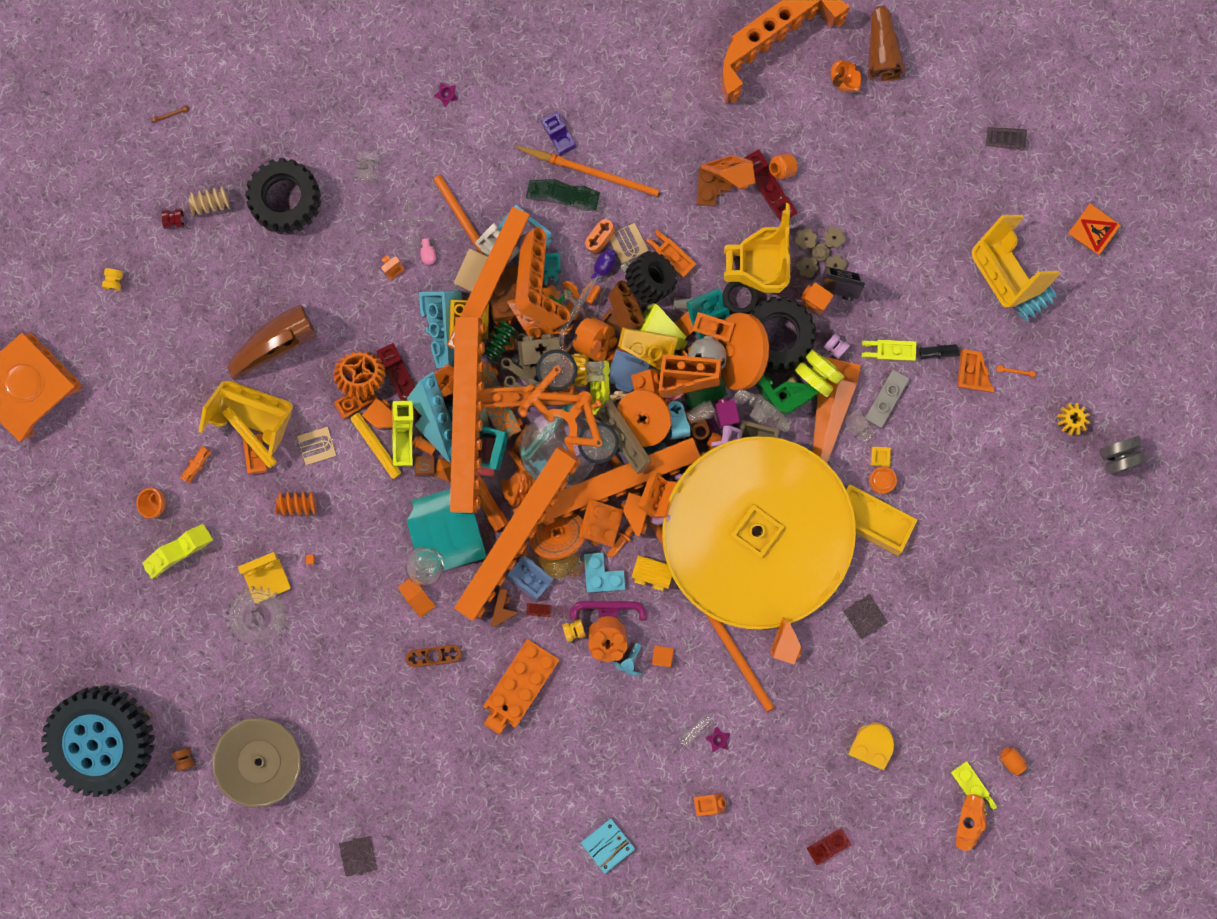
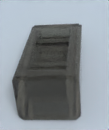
[985,127,1027,151]

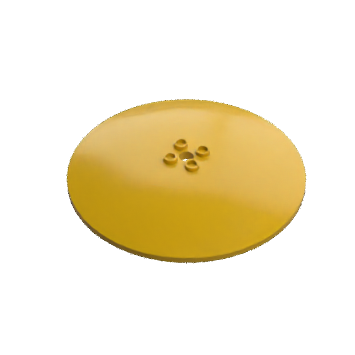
[662,436,856,629]

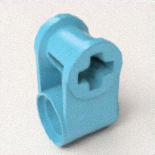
[667,401,690,440]

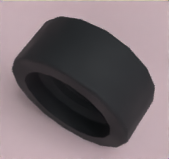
[722,282,759,314]

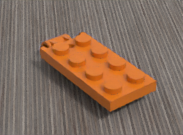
[483,639,559,735]

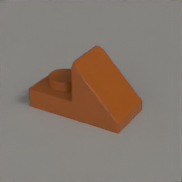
[491,588,518,627]

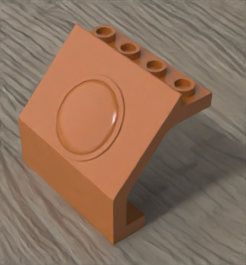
[0,332,83,443]

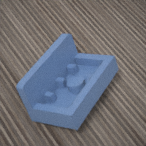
[506,555,553,601]

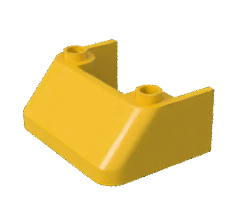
[972,215,1061,307]
[198,381,293,458]

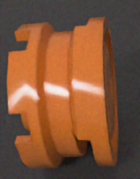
[868,467,897,494]

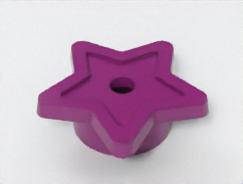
[434,83,458,107]
[706,727,731,752]

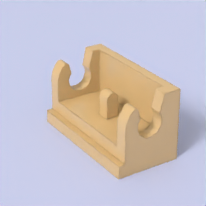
[454,248,488,292]

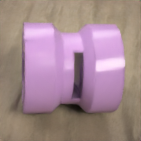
[824,333,850,359]

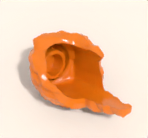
[501,450,536,507]

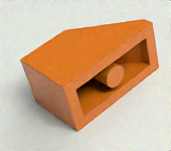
[770,617,802,665]

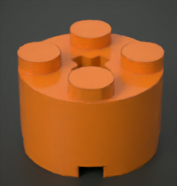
[573,317,618,362]
[588,616,627,662]

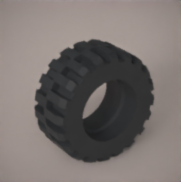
[245,158,321,234]
[749,297,816,372]

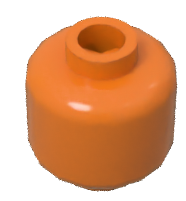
[769,153,798,179]

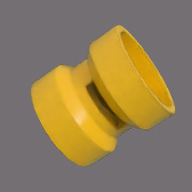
[101,268,124,291]
[562,619,586,643]

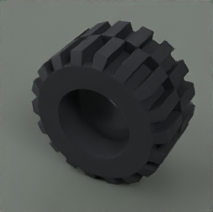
[625,251,677,304]

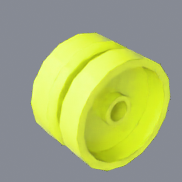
[795,349,845,397]

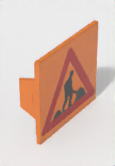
[1068,203,1121,255]

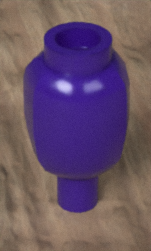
[591,248,617,282]

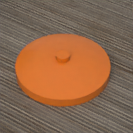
[715,313,769,390]

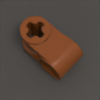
[684,408,709,442]

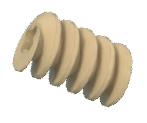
[189,186,231,216]

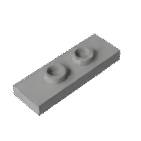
[865,370,909,428]

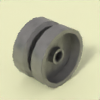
[1099,435,1149,475]

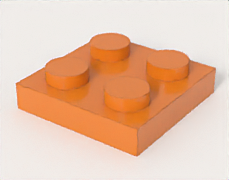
[579,499,623,547]

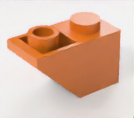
[362,398,393,430]
[623,493,648,537]

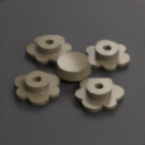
[795,226,847,278]

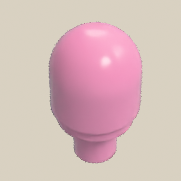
[420,238,436,265]

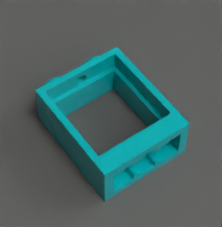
[451,427,509,471]

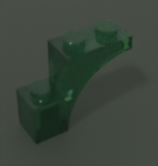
[526,179,600,211]

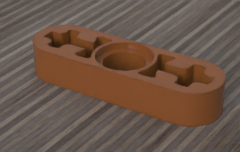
[406,645,462,667]

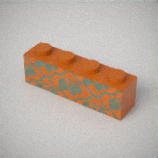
[481,362,524,439]

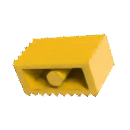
[631,555,672,591]

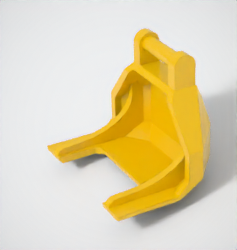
[724,203,790,293]

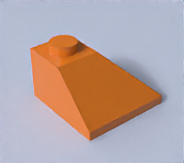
[701,155,755,189]

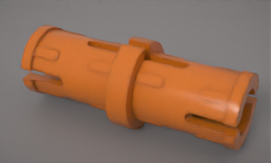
[180,445,212,484]

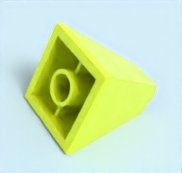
[639,304,687,351]

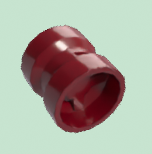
[161,208,184,229]

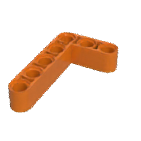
[515,227,571,329]

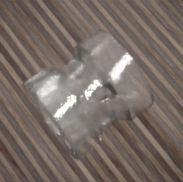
[585,362,605,382]

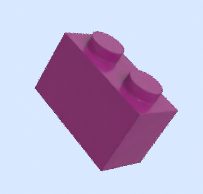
[714,398,740,430]

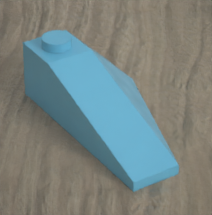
[419,290,462,368]

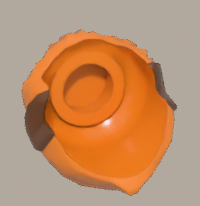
[830,60,862,92]

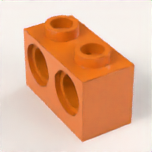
[800,282,834,317]

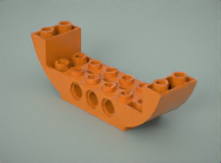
[721,0,850,104]

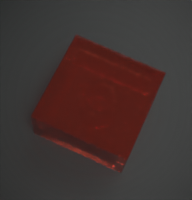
[526,603,552,618]

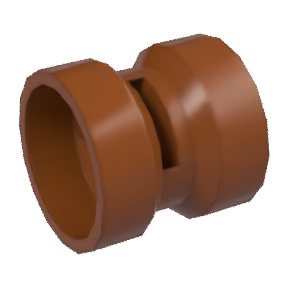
[171,747,196,772]

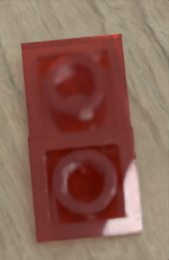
[807,827,851,865]

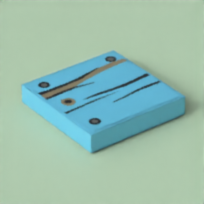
[580,818,635,874]

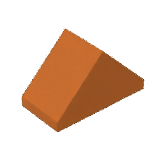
[398,576,436,618]

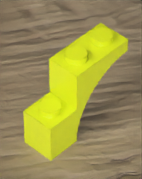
[391,401,413,467]
[142,524,213,579]

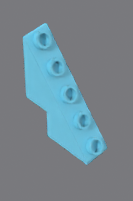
[407,371,452,463]

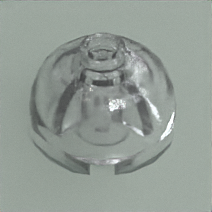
[405,547,444,587]

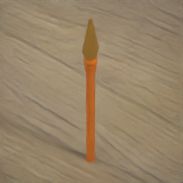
[515,146,659,197]

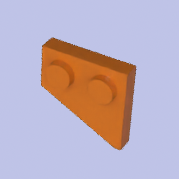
[957,349,994,393]

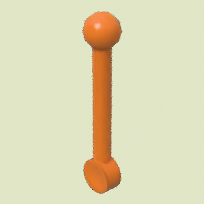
[996,365,1036,378]

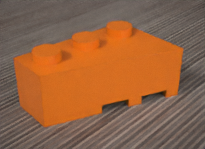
[658,355,722,398]

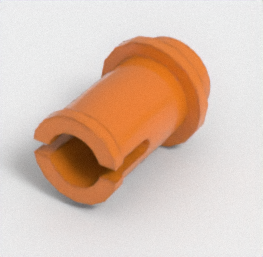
[412,435,436,456]

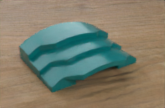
[407,488,487,574]

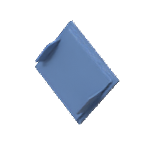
[608,349,652,392]

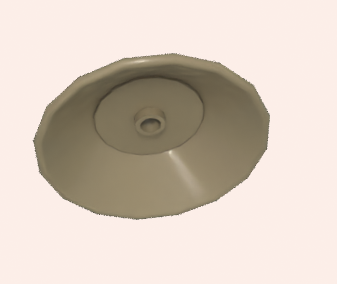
[212,718,301,808]

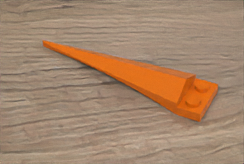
[812,357,861,463]

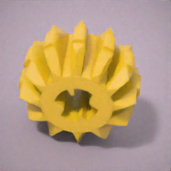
[567,353,591,386]
[1057,403,1090,435]

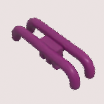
[569,601,647,621]

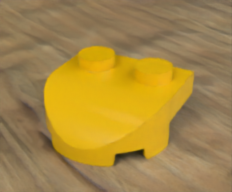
[848,722,894,770]

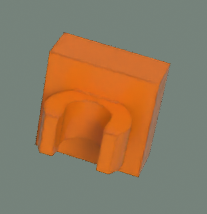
[381,255,405,281]

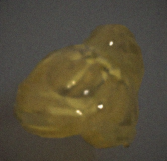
[539,552,581,579]

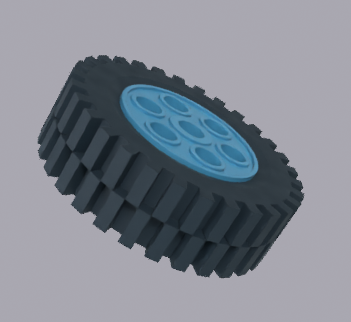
[41,686,155,797]

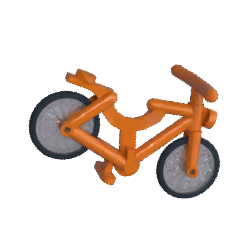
[518,349,619,465]

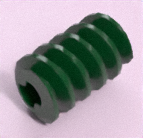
[482,321,520,364]

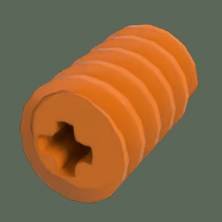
[276,491,316,516]

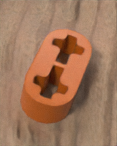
[585,219,615,253]

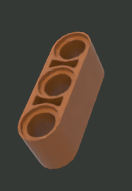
[608,280,644,331]

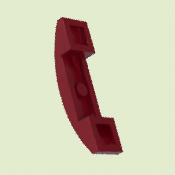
[744,149,798,222]
[377,343,420,417]

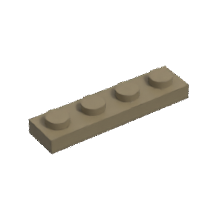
[596,400,651,474]

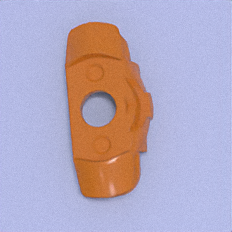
[956,794,987,851]

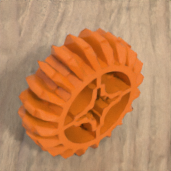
[333,349,385,400]

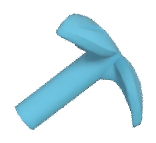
[612,643,642,676]

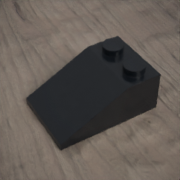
[821,266,865,301]

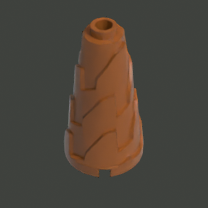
[868,6,906,81]

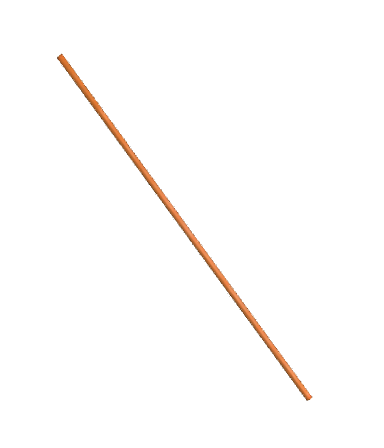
[433,175,774,712]

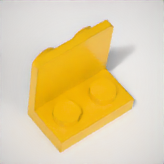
[238,552,291,603]

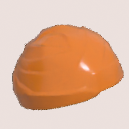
[136,487,166,519]

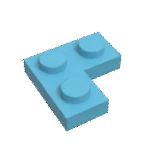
[584,553,625,593]

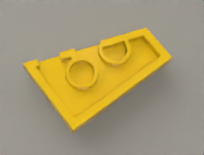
[618,327,678,370]

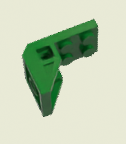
[755,375,820,417]

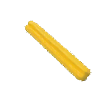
[222,407,277,468]
[350,413,401,479]

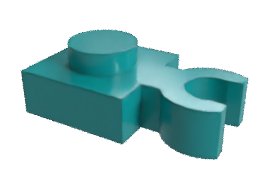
[544,253,561,285]

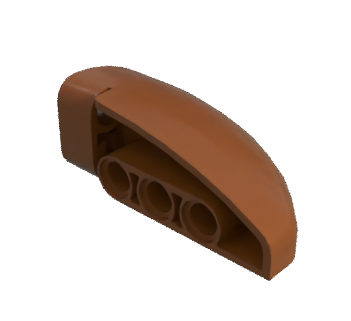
[227,304,318,380]

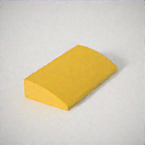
[846,484,917,556]

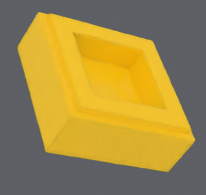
[870,447,891,467]

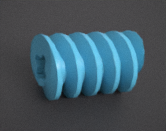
[1014,286,1057,322]

